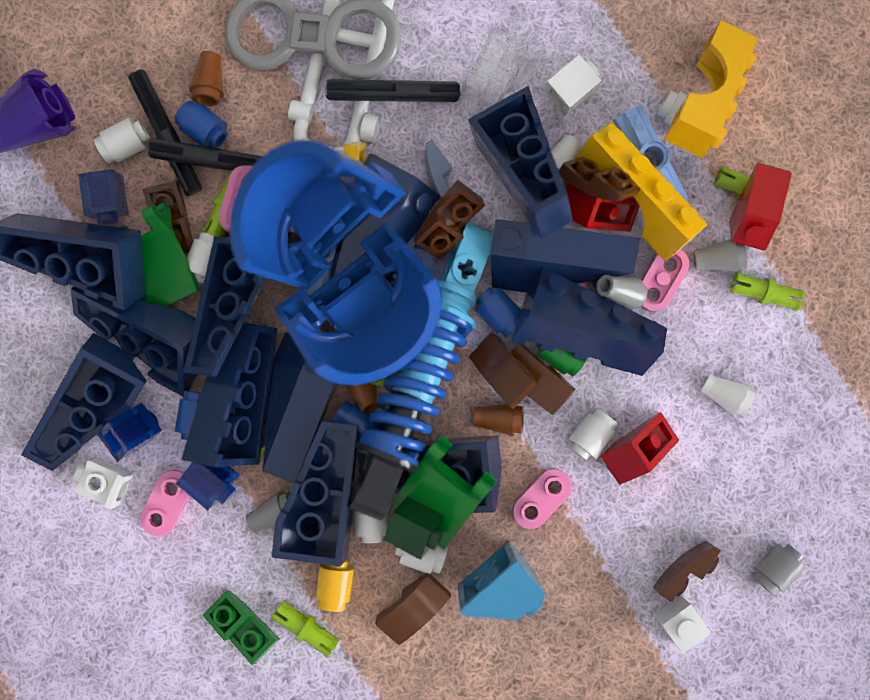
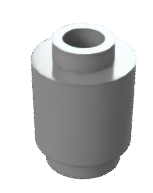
[753,544,806,597]

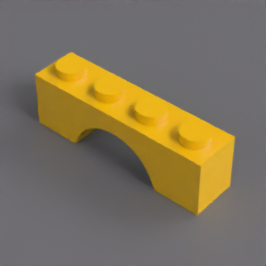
[664,20,758,158]
[573,122,708,262]

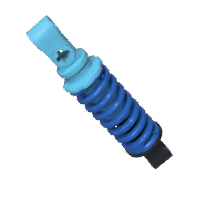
[347,221,494,521]

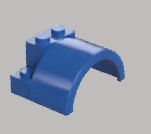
[230,139,406,290]
[274,222,442,385]

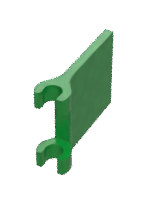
[120,203,201,307]
[391,435,498,549]

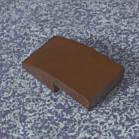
[559,156,640,202]
[142,180,193,253]
[414,180,485,260]
[469,332,538,409]
[510,343,576,415]
[653,541,721,602]
[375,573,451,645]

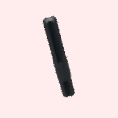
[128,69,202,196]
[325,79,461,102]
[148,138,263,171]

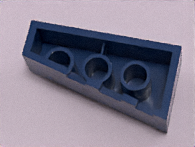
[468,85,573,238]
[0,213,146,310]
[511,268,667,376]
[181,323,278,467]

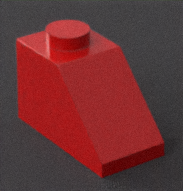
[729,162,792,251]
[566,183,640,232]
[600,412,679,485]

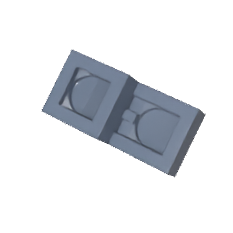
[424,140,452,201]

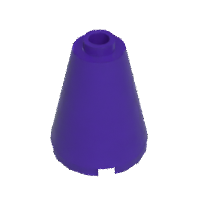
[0,69,76,153]

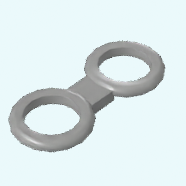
[225,0,401,80]

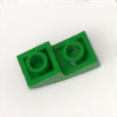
[203,590,280,665]

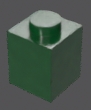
[383,497,444,560]

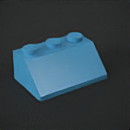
[457,541,546,620]

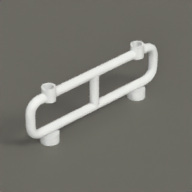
[288,0,395,153]

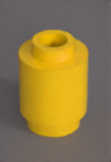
[316,559,354,612]

